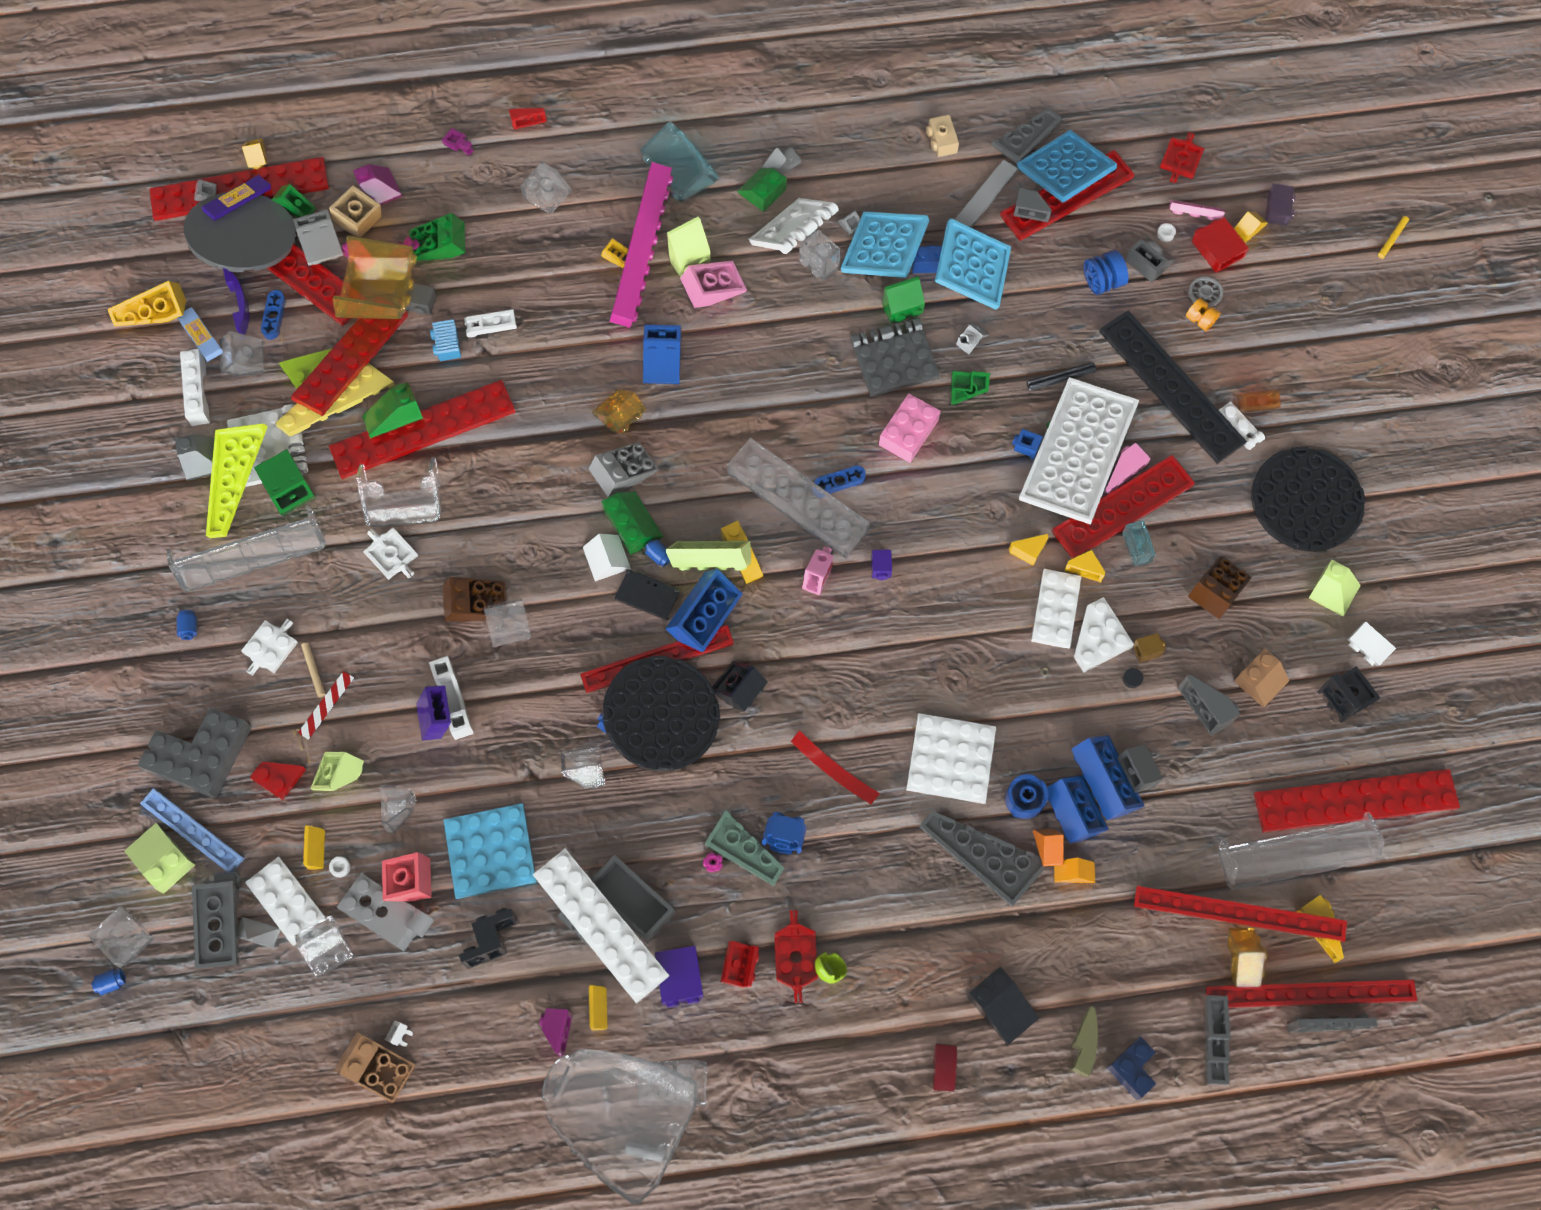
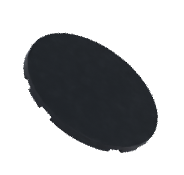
[1251,447,1365,552]
[602,656,720,772]

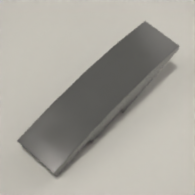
[1205,995,1231,1086]

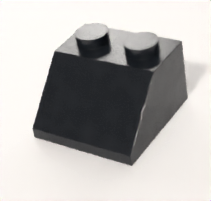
[712,661,768,712]

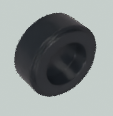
[1123,668,1143,688]

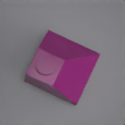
[353,164,402,205]
[539,1008,573,1058]

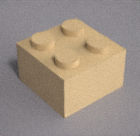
[329,186,382,239]

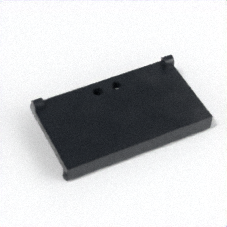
[614,569,681,621]

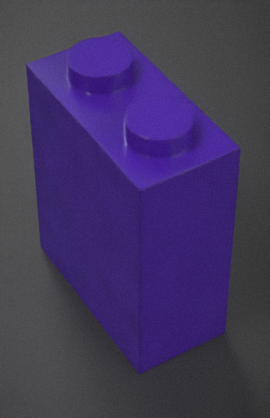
[416,685,451,741]
[654,946,704,1008]

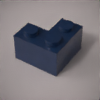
[1107,1037,1157,1100]

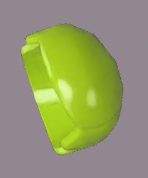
[815,952,847,984]

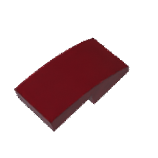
[932,1043,957,1092]

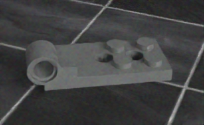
[192,871,241,969]

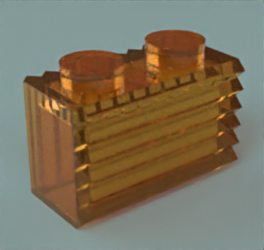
[1237,390,1281,413]

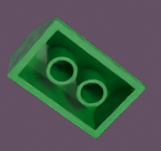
[601,492,663,555]

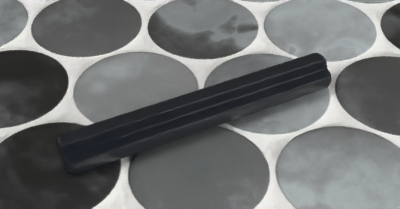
[1027,362,1096,391]

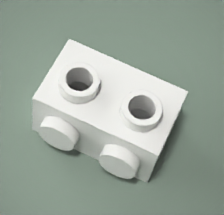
[1347,622,1396,666]

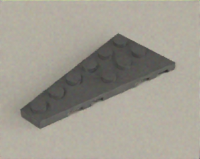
[919,811,1047,907]

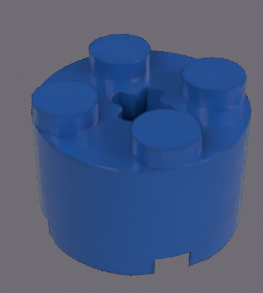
[1005,774,1049,819]
[762,812,807,854]

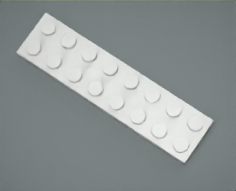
[533,849,669,1004]

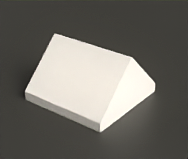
[583,534,631,581]

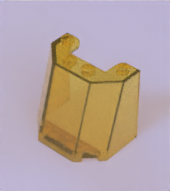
[333,236,417,319]

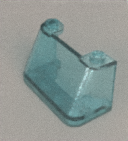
[640,121,720,201]

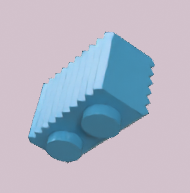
[430,319,461,362]

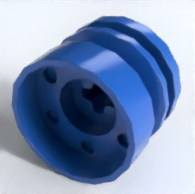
[1084,249,1129,295]

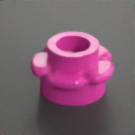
[703,852,723,872]

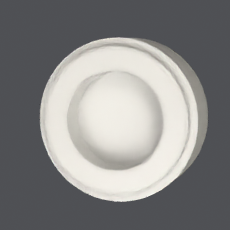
[1157,223,1176,242]
[329,856,351,878]

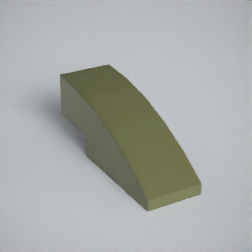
[1071,1006,1098,1077]

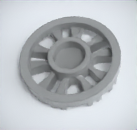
[1189,277,1223,307]

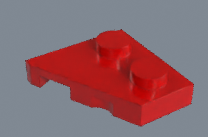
[249,761,307,801]

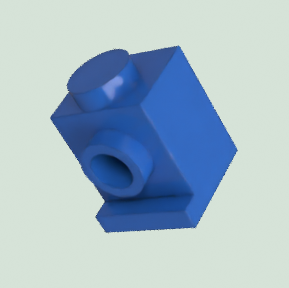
[1012,429,1043,460]

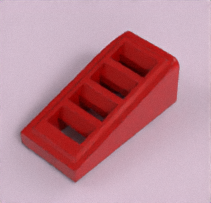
[508,108,547,129]

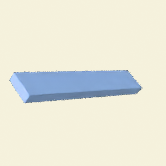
[140,788,245,872]

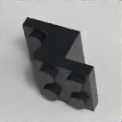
[459,908,519,969]

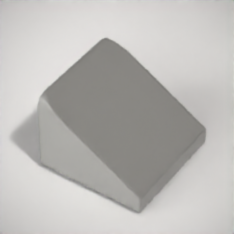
[194,179,217,201]
[838,211,860,235]

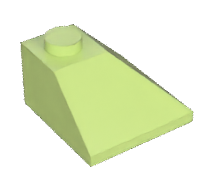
[1309,560,1360,616]
[310,752,364,791]

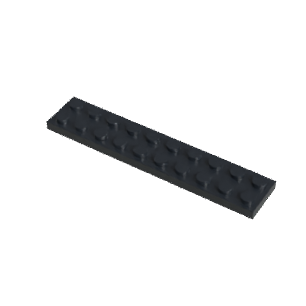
[1099,310,1247,464]

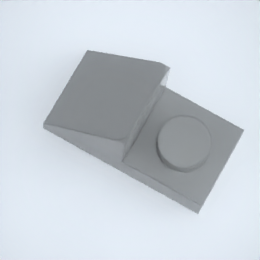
[763,147,801,174]

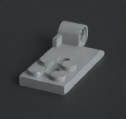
[337,873,434,952]

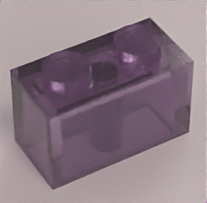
[1266,184,1296,226]

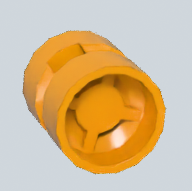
[1186,298,1221,332]

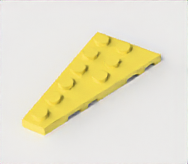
[276,363,395,437]

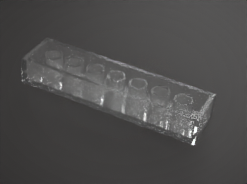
[727,438,870,559]

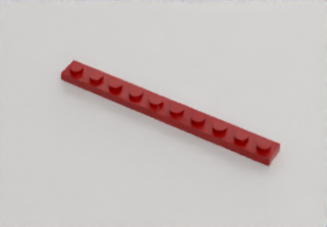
[1134,886,1347,942]
[1206,980,1417,1008]

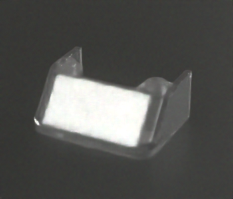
[356,457,441,527]

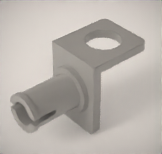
[956,324,989,354]

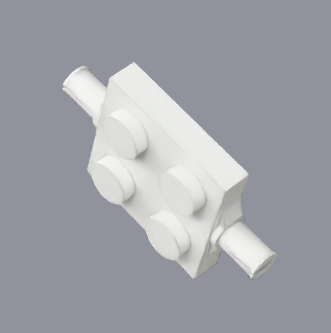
[363,528,418,580]
[241,619,298,676]

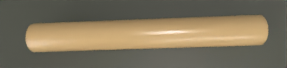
[301,642,325,697]

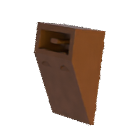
[1188,555,1252,619]
[443,577,507,622]

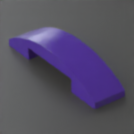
[223,268,250,337]

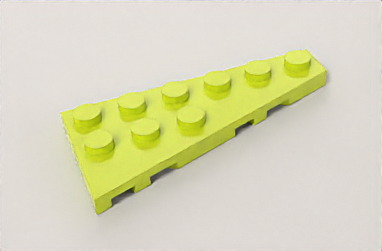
[206,423,268,538]

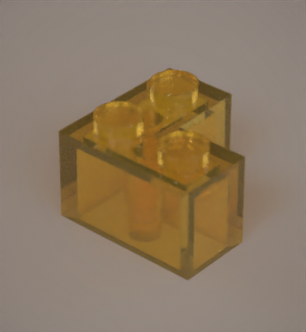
[1227,928,1267,987]

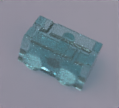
[1122,521,1156,567]

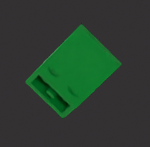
[409,213,465,261]
[254,449,316,516]

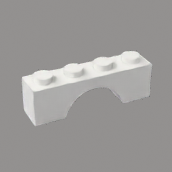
[180,349,210,426]
[429,656,474,740]

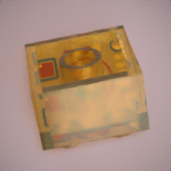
[592,389,646,433]

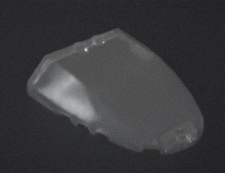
[542,1049,698,1205]

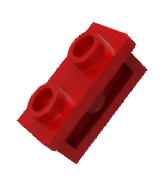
[720,941,759,988]

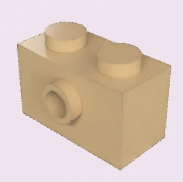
[926,115,959,157]

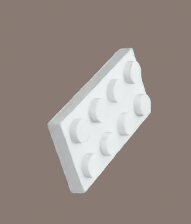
[1031,569,1081,649]
[245,856,327,946]

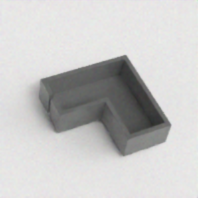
[137,708,252,799]
[557,855,676,947]

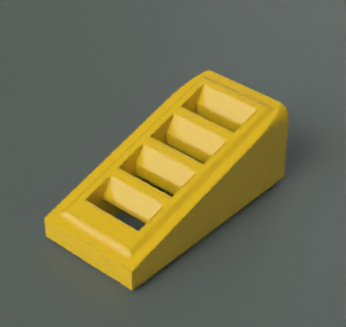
[601,238,628,268]

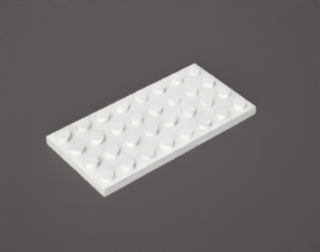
[1019,377,1139,524]

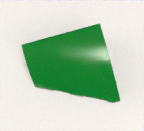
[950,371,990,405]

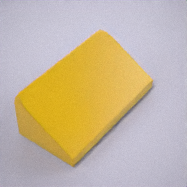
[303,825,325,870]
[589,985,608,1031]

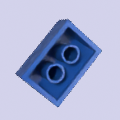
[1047,776,1109,844]

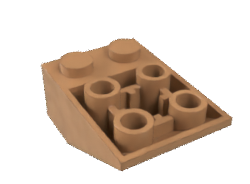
[334,1032,415,1103]

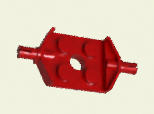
[774,910,818,1003]

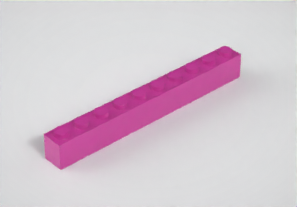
[609,162,673,328]

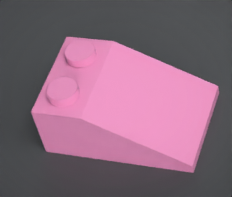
[680,261,747,308]

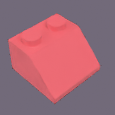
[382,852,432,902]

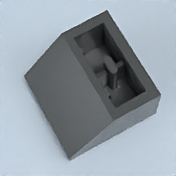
[1125,238,1176,282]

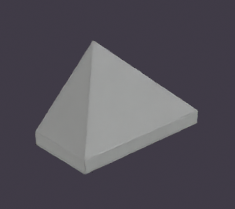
[237,917,281,949]

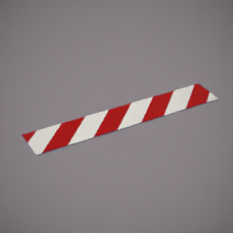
[298,671,354,740]

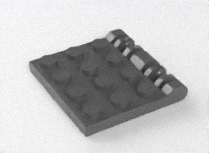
[850,317,940,397]

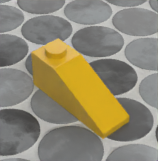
[721,521,763,584]
[1296,895,1344,963]

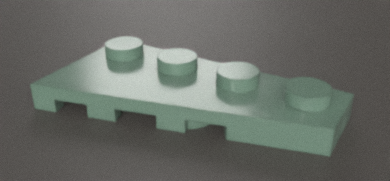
[705,810,784,886]

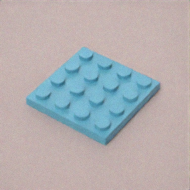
[841,211,929,278]
[935,218,1011,309]
[444,803,537,899]

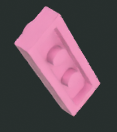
[1169,200,1224,220]

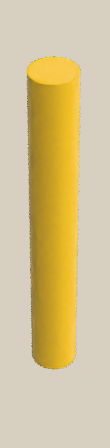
[1378,216,1409,258]

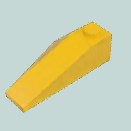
[107,281,186,326]

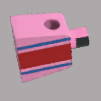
[802,547,834,595]

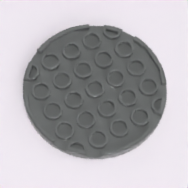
[184,192,296,272]

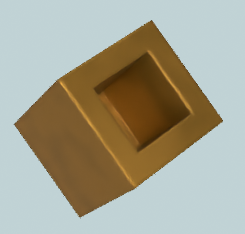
[1133,633,1166,663]

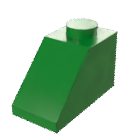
[272,184,317,218]

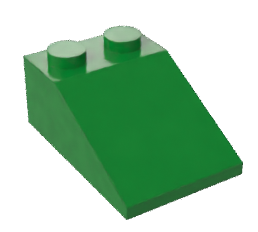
[362,382,423,438]

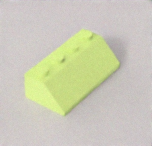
[666,541,752,570]

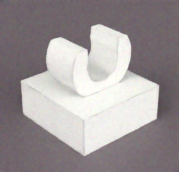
[385,1021,413,1046]

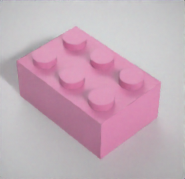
[879,393,940,463]

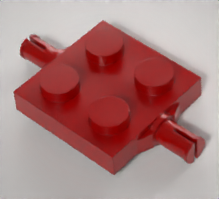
[1160,132,1204,183]

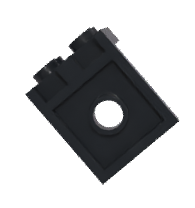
[1317,666,1380,723]

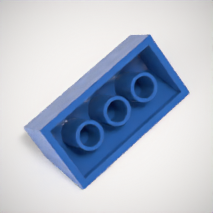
[665,569,743,652]
[1071,735,1145,820]

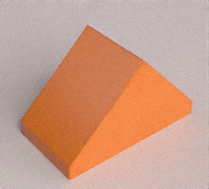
[1033,828,1063,866]

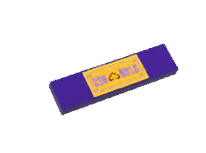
[202,175,271,221]

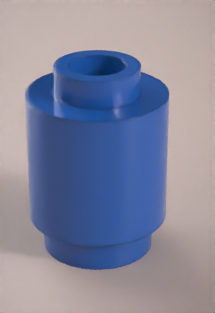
[645,540,670,567]
[176,610,197,640]
[92,968,126,995]

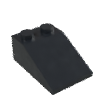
[966,966,1039,1046]

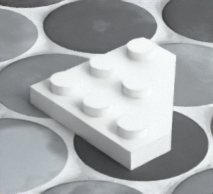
[1074,597,1134,673]

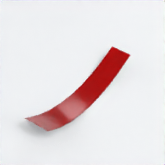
[791,730,880,805]

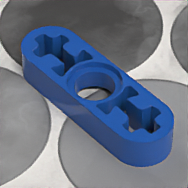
[261,290,286,340]
[814,466,866,496]

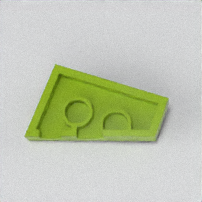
[279,348,332,389]

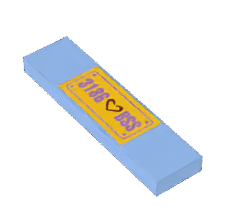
[177,307,223,362]

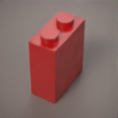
[1191,217,1249,273]

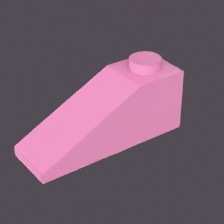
[1104,443,1151,497]

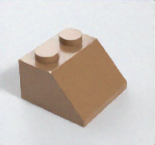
[1234,649,1290,708]

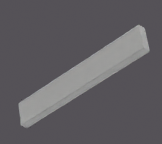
[944,160,1018,235]

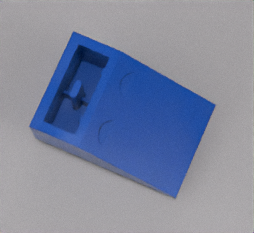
[643,325,682,384]

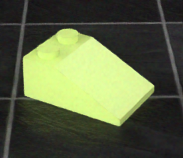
[667,217,711,277]
[125,823,195,894]

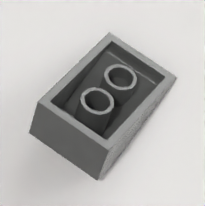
[1178,674,1241,737]

